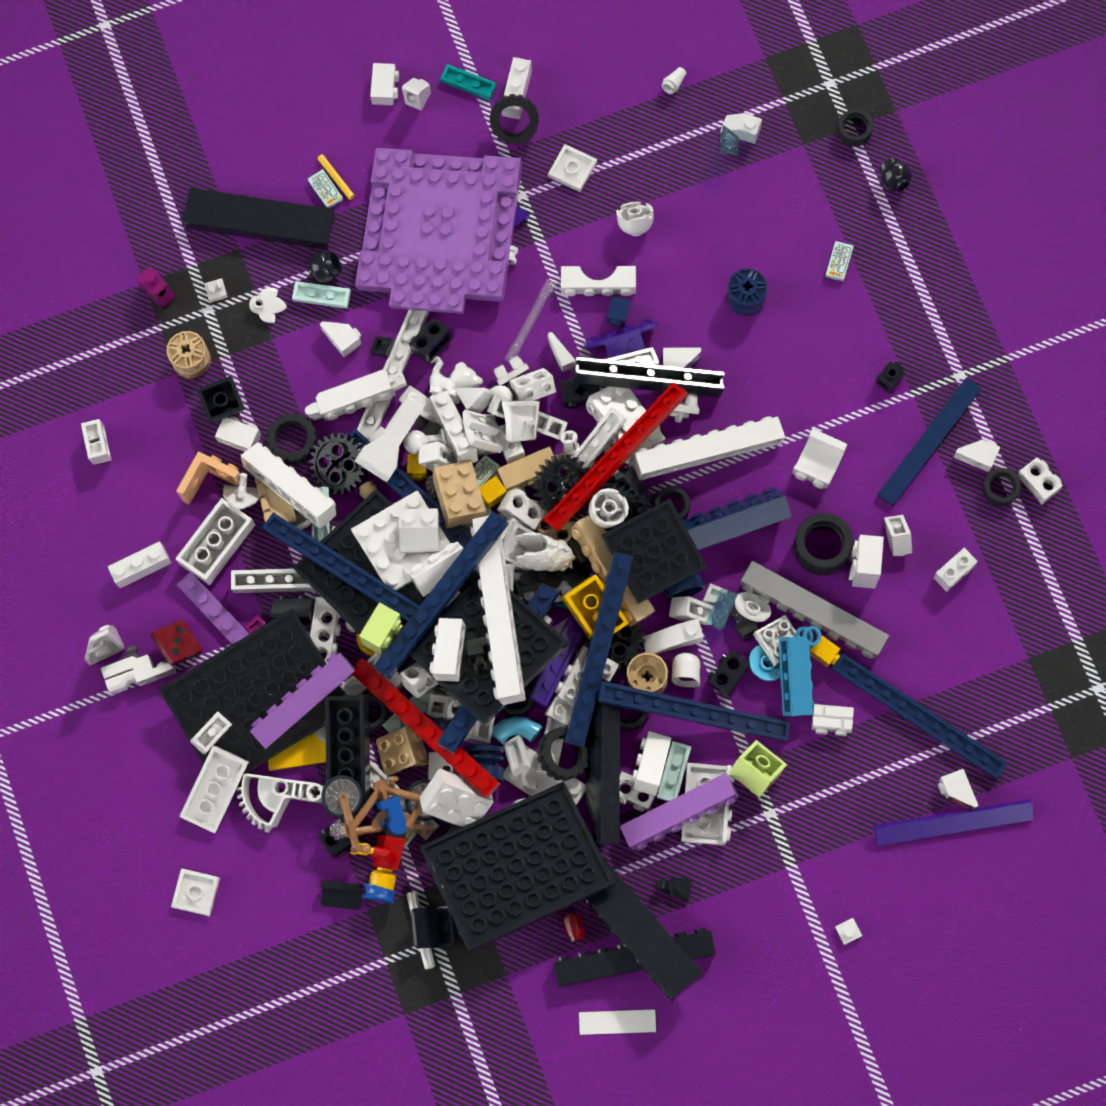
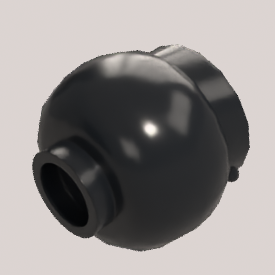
[878,157,912,191]
[308,251,343,284]

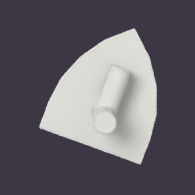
[223,473,260,510]

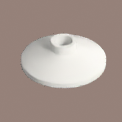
[734,592,771,622]

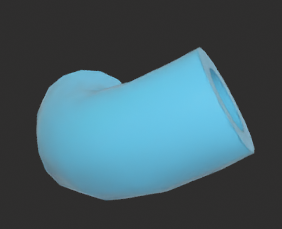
[491,716,543,745]

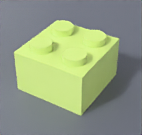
[359,603,403,656]
[729,740,787,798]

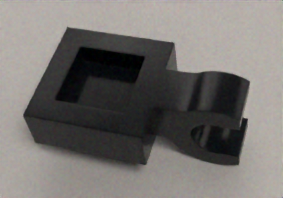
[656,877,692,900]

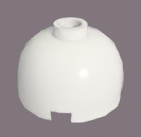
[616,202,654,236]
[589,488,629,529]

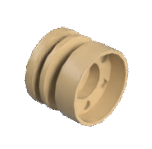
[167,331,211,378]
[627,652,668,694]

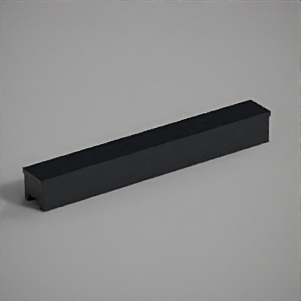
[572,357,724,398]

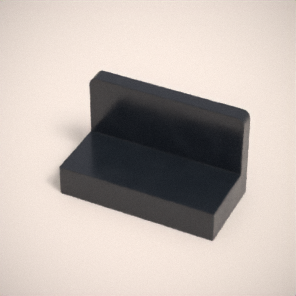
[321,880,363,910]

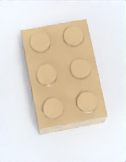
[432,460,486,528]

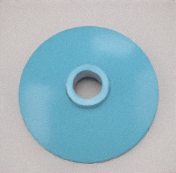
[749,645,781,681]

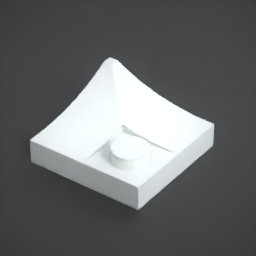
[502,401,540,442]

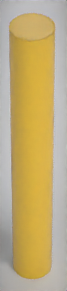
[317,154,355,200]

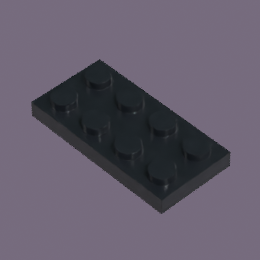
[514,563,590,606]

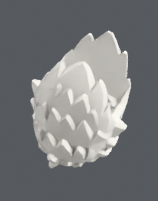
[515,532,576,572]

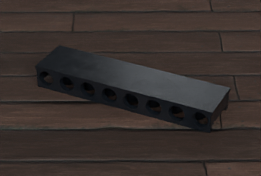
[182,188,335,250]
[585,687,620,848]
[584,855,703,1003]

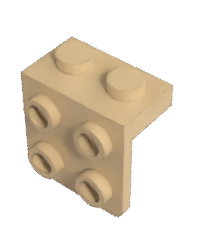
[376,727,429,776]

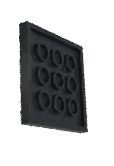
[601,499,707,604]

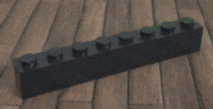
[554,928,716,988]

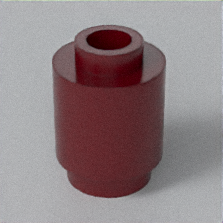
[562,912,586,943]

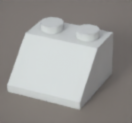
[399,509,439,553]

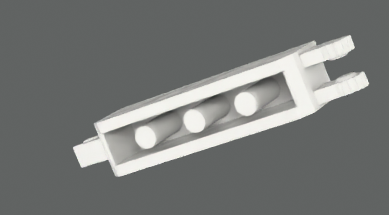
[304,370,407,421]

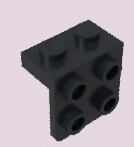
[411,906,460,949]

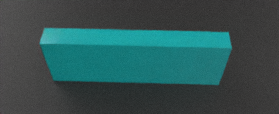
[440,64,497,101]

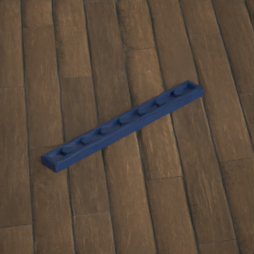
[877,378,982,507]

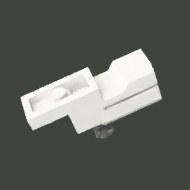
[101,646,177,695]

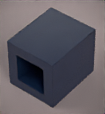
[607,296,631,328]

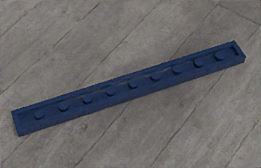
[350,428,472,549]
[373,511,509,679]
[262,512,419,622]
[564,552,633,747]
[437,583,559,755]
[832,653,1008,780]
[597,681,790,742]

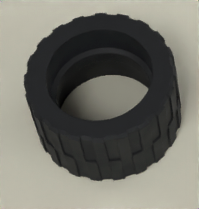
[793,512,854,576]

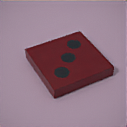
[150,619,203,666]

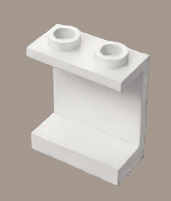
[792,428,847,489]

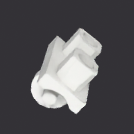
[494,356,529,388]
[669,393,700,423]

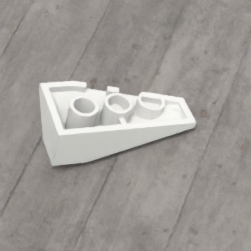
[85,625,125,666]

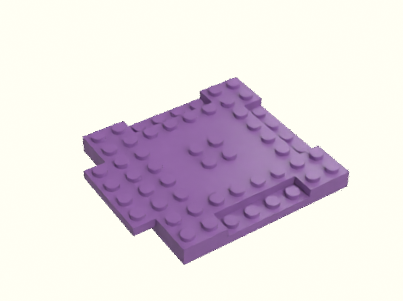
[355,148,522,314]

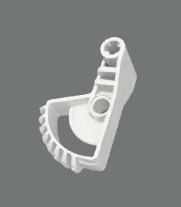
[354,392,425,482]
[237,773,327,833]

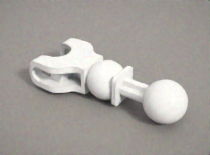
[403,414,497,456]

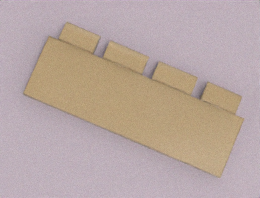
[254,476,297,523]

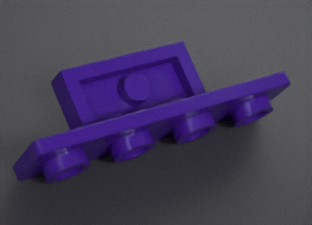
[583,319,658,358]

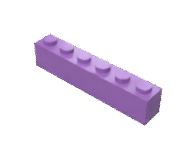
[250,652,355,749]
[620,773,739,851]

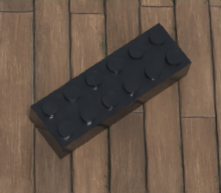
[325,695,371,815]

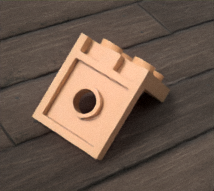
[176,451,241,504]

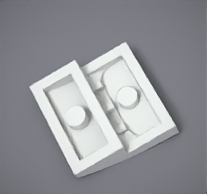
[463,410,504,453]

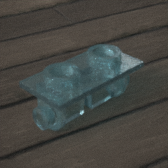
[706,589,738,631]

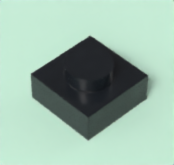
[370,336,395,358]

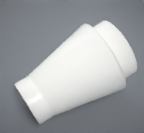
[662,67,687,94]

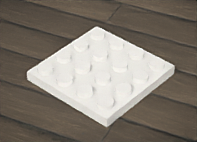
[351,490,450,591]

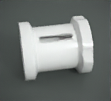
[560,431,580,456]

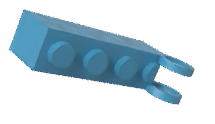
[778,626,821,716]

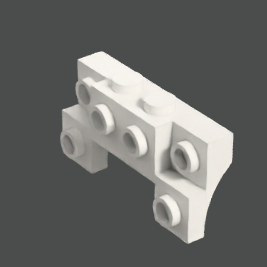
[545,646,619,726]

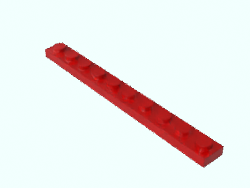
[543,383,688,532]
[352,658,501,798]

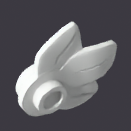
[249,288,287,323]

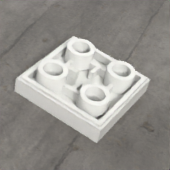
[753,615,800,666]

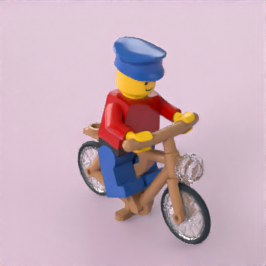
[321,775,436,905]

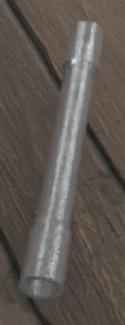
[504,279,556,363]

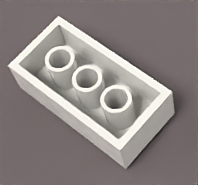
[175,498,255,585]

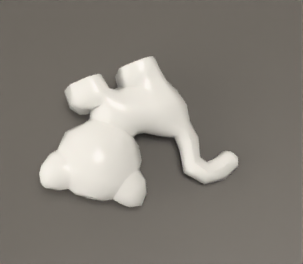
[429,356,483,404]

